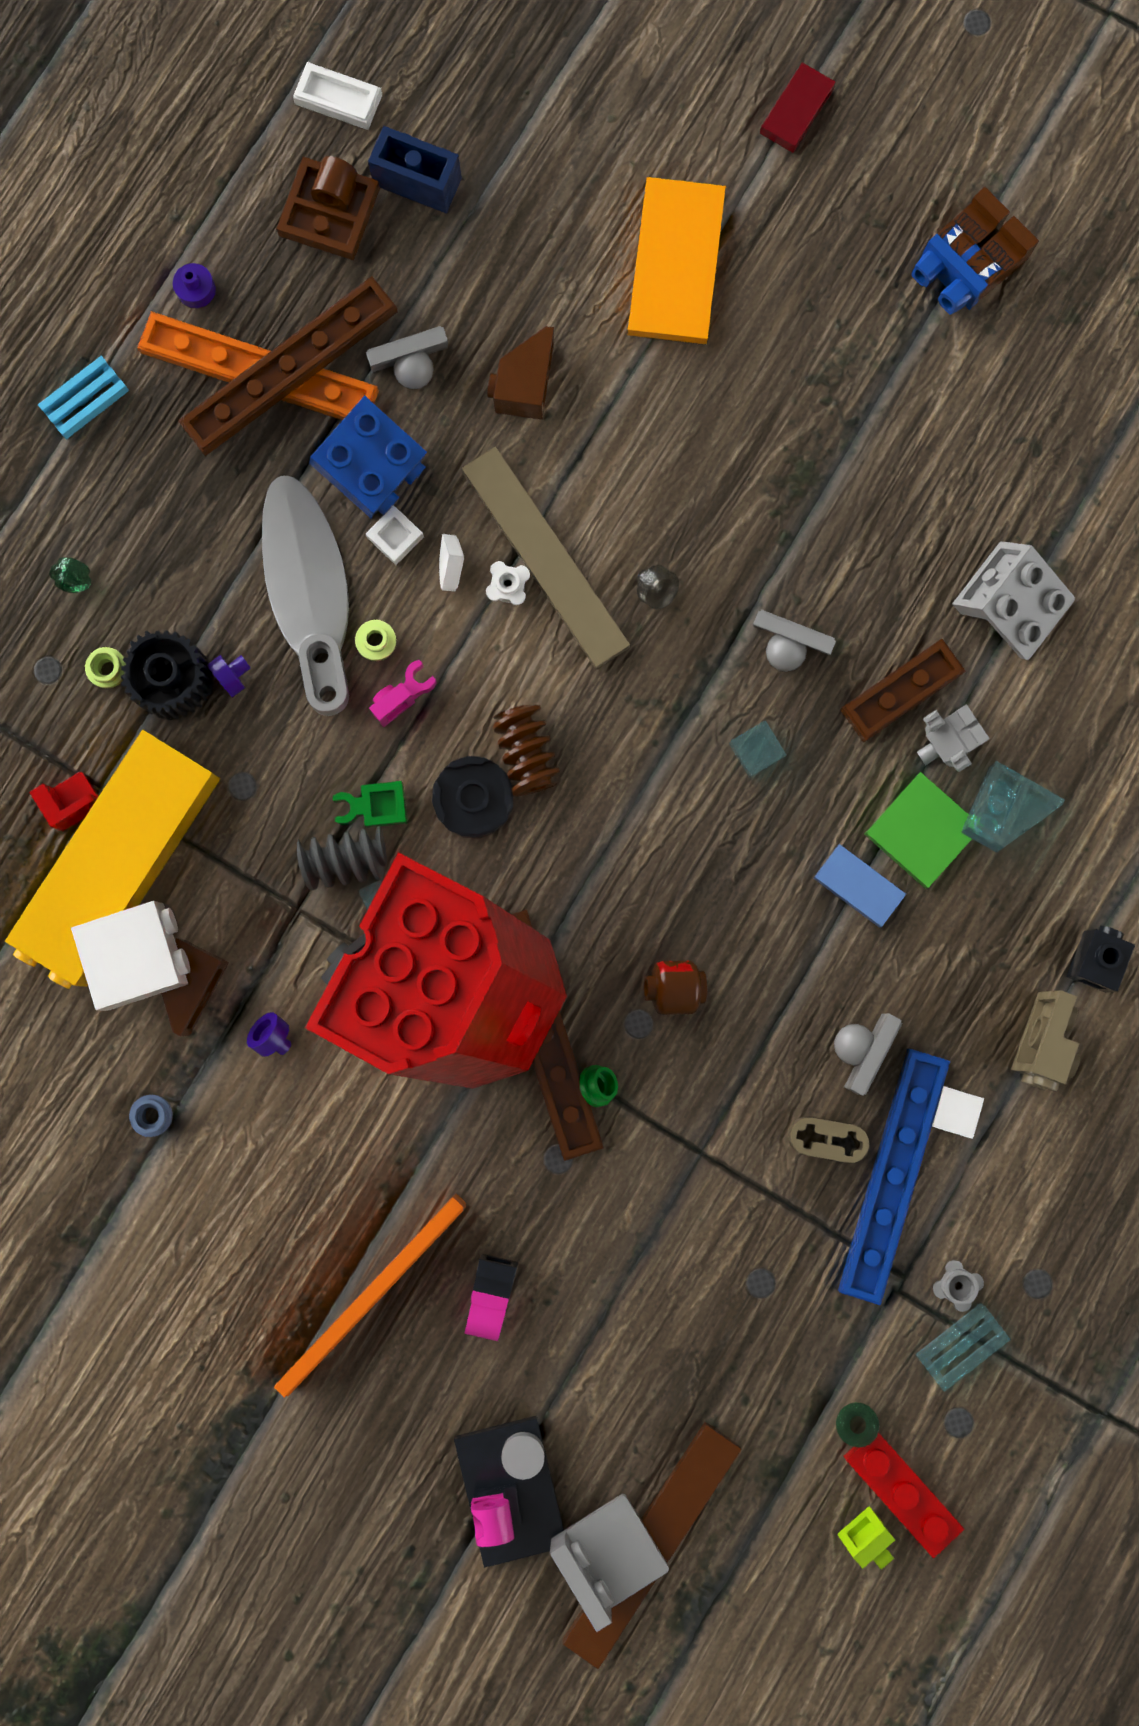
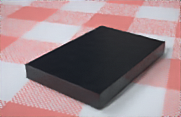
[454,1415,564,1568]

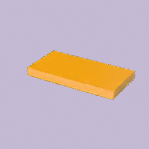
[627,177,726,345]

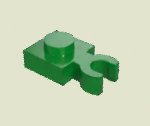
[333,781,407,828]

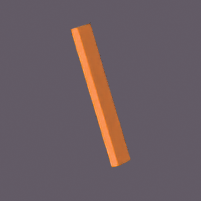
[137,311,379,420]
[274,1193,466,1397]

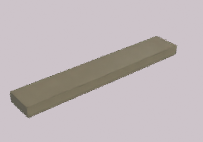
[462,446,630,670]

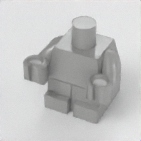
[917,704,990,772]

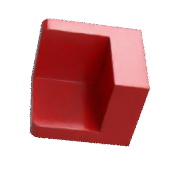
[29,772,99,832]

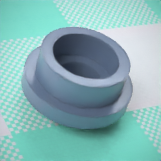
[129,1095,173,1137]

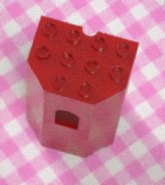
[305,852,567,1089]

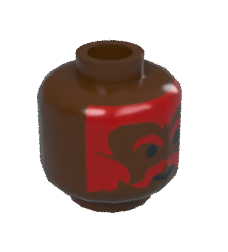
[644,960,707,1015]

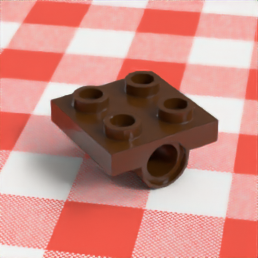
[276,156,380,261]

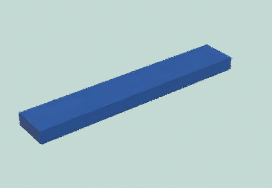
[838,1049,950,1305]

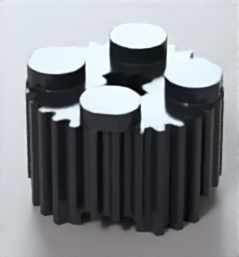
[121,630,214,720]

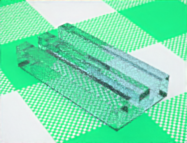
[915,1303,1011,1392]

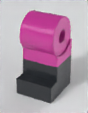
[465,1254,518,1341]
[471,1483,523,1547]

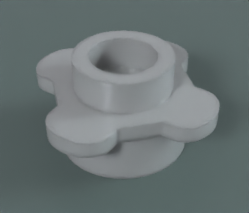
[933,1260,984,1312]

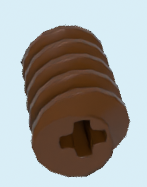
[493,705,560,796]

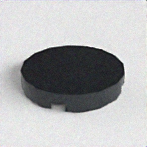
[432,756,514,838]

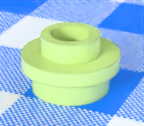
[355,620,396,661]
[85,647,126,688]

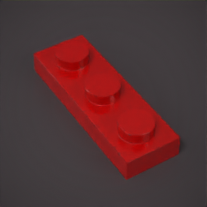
[844,1427,965,1559]

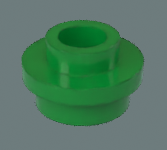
[579,1065,618,1107]

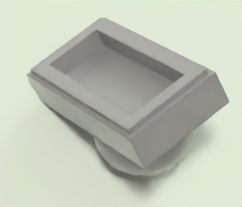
[366,326,448,389]
[753,609,836,672]
[834,1013,903,1096]

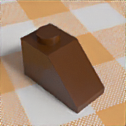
[487,326,554,420]
[161,938,229,1036]

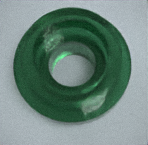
[49,557,91,594]
[836,1403,880,1447]

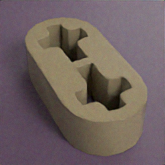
[788,1117,869,1163]

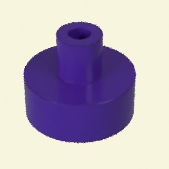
[172,263,216,308]
[207,655,251,698]
[247,1012,291,1057]

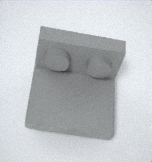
[952,541,1075,660]
[550,1494,669,1632]

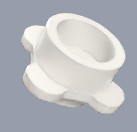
[486,561,530,605]

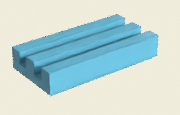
[38,356,129,439]

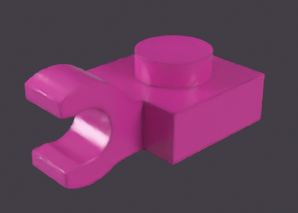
[369,660,437,727]

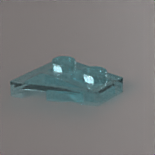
[961,761,1065,853]

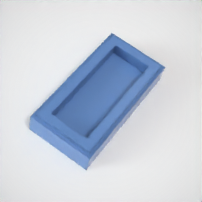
[813,844,906,928]

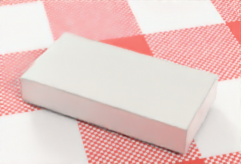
[293,62,382,130]

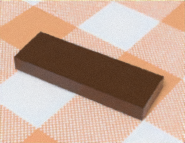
[840,639,966,742]

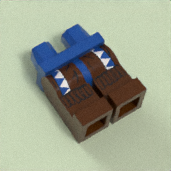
[911,187,1039,315]

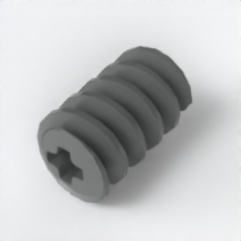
[297,826,387,891]

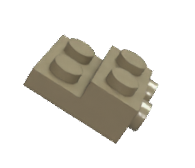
[1011,990,1080,1092]

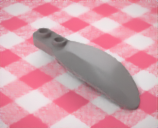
[262,476,349,716]

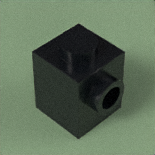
[1066,925,1135,993]

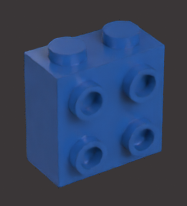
[309,395,427,518]

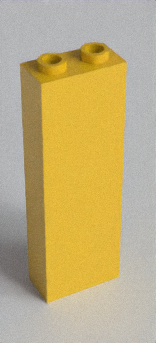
[5,729,220,989]

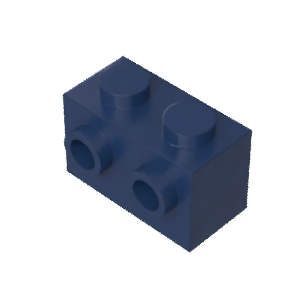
[368,126,462,214]

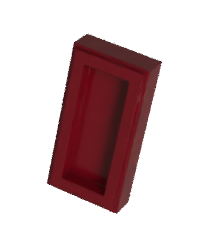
[760,62,836,153]

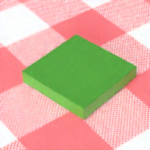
[864,772,982,889]

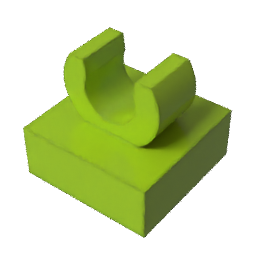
[837,1506,895,1570]

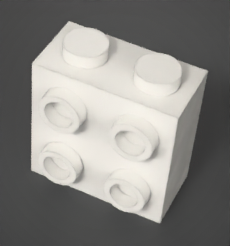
[71,901,190,1011]

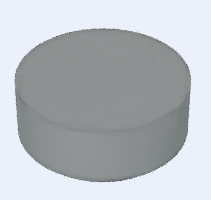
[501,1432,545,1480]

